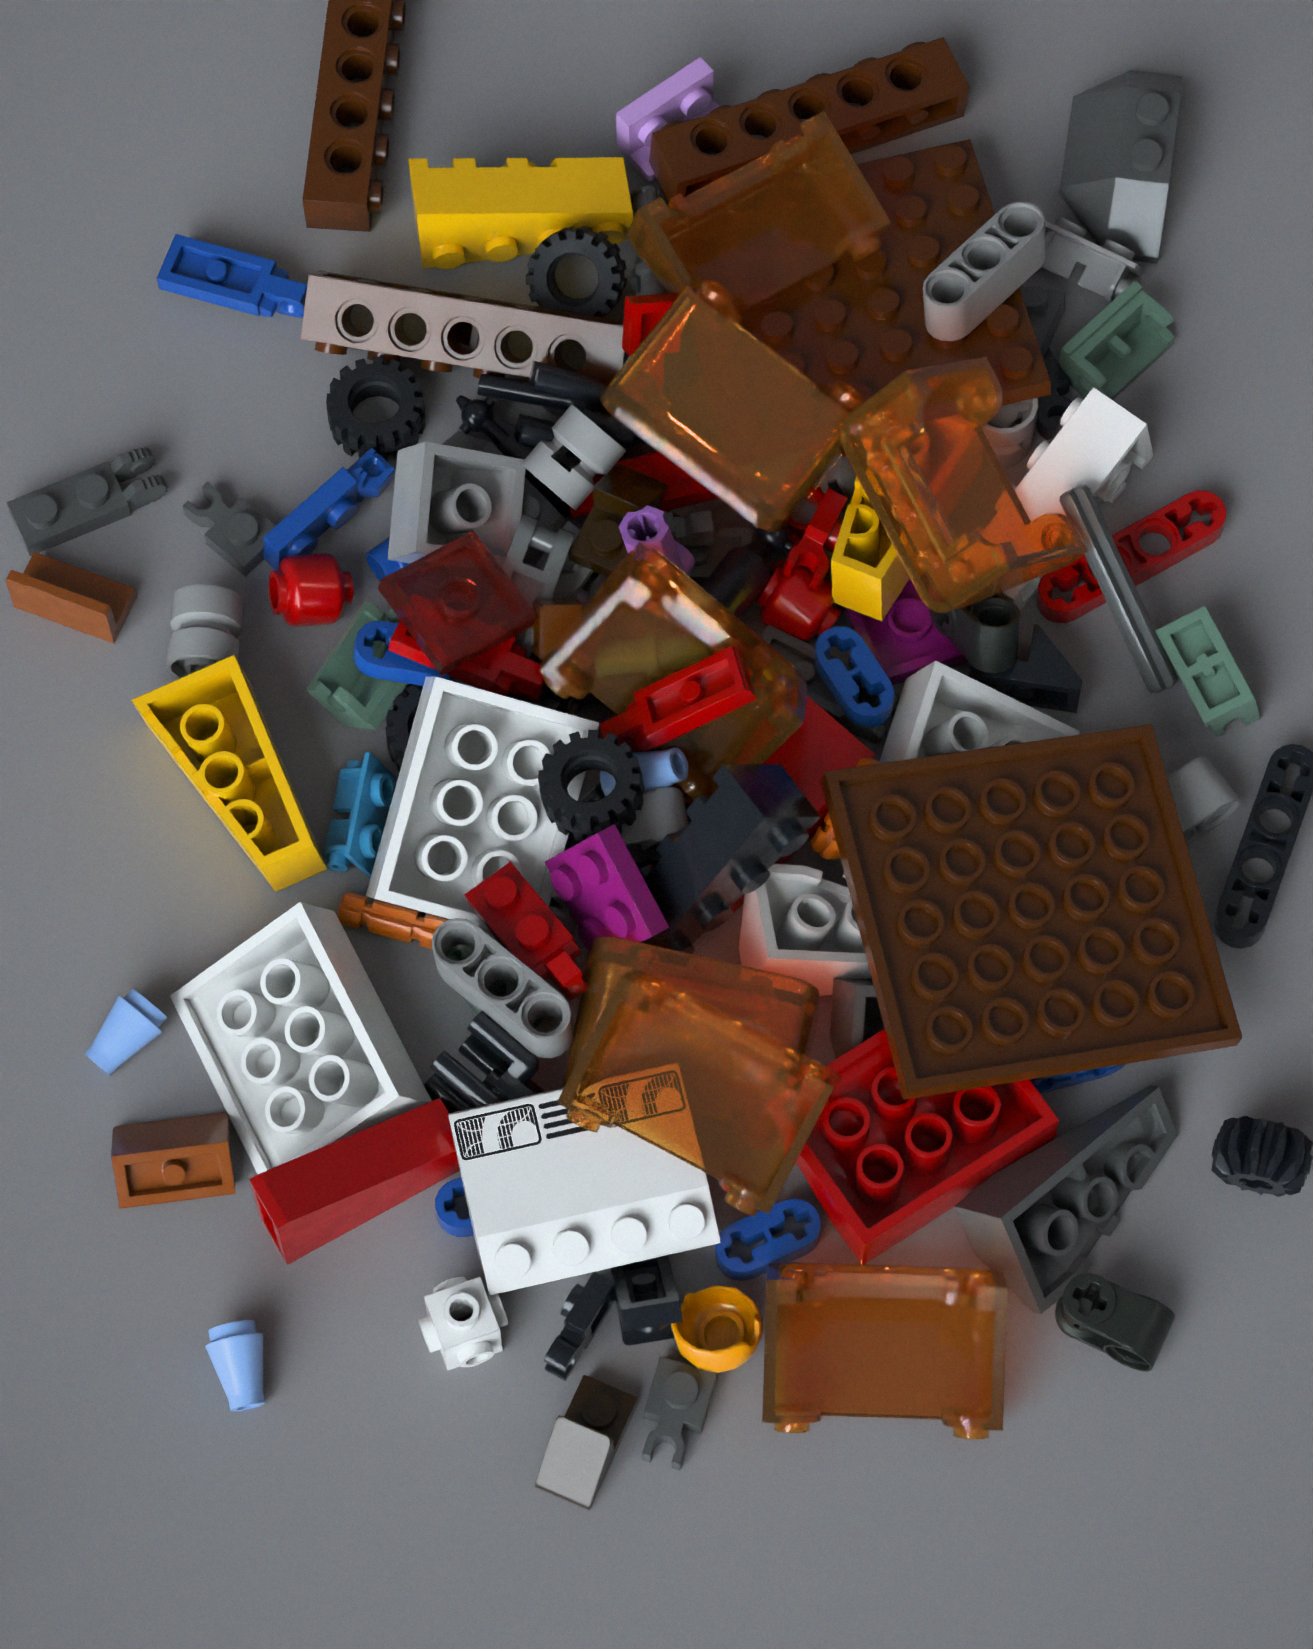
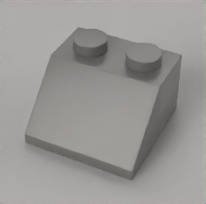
[387,441,526,570]

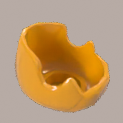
[671,1285,764,1373]

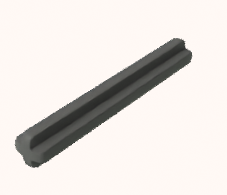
[1059,485,1178,693]

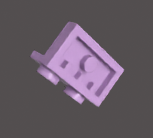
[616,57,720,181]

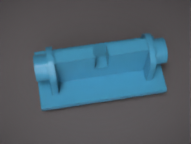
[323,752,395,878]

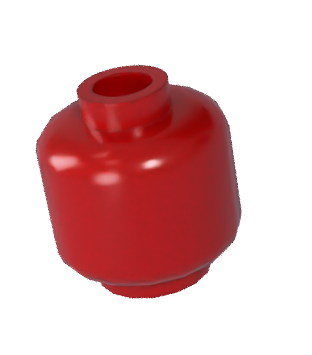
[268,553,354,627]
[755,565,842,643]

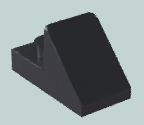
[969,624,1082,713]
[610,1255,683,1346]

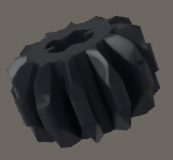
[1211,1115,1313,1197]

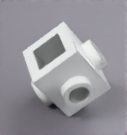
[418,1277,509,1371]

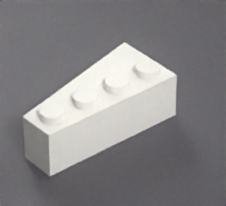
[960,387,1154,610]

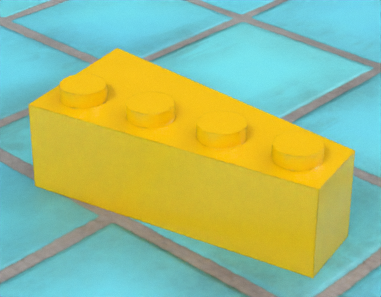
[408,157,633,270]
[831,416,982,621]
[131,655,327,892]

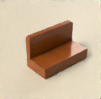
[5,552,137,644]
[111,1112,236,1209]

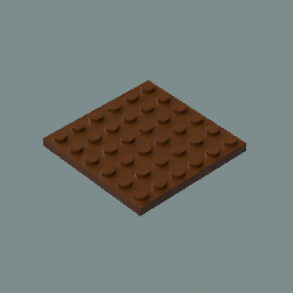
[660,139,1051,467]
[821,724,1242,1100]

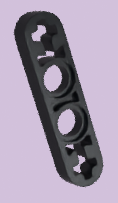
[1214,744,1313,949]

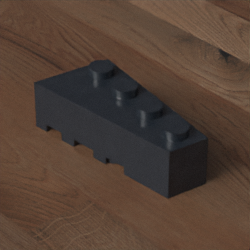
[627,764,821,969]

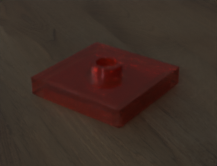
[378,530,537,676]

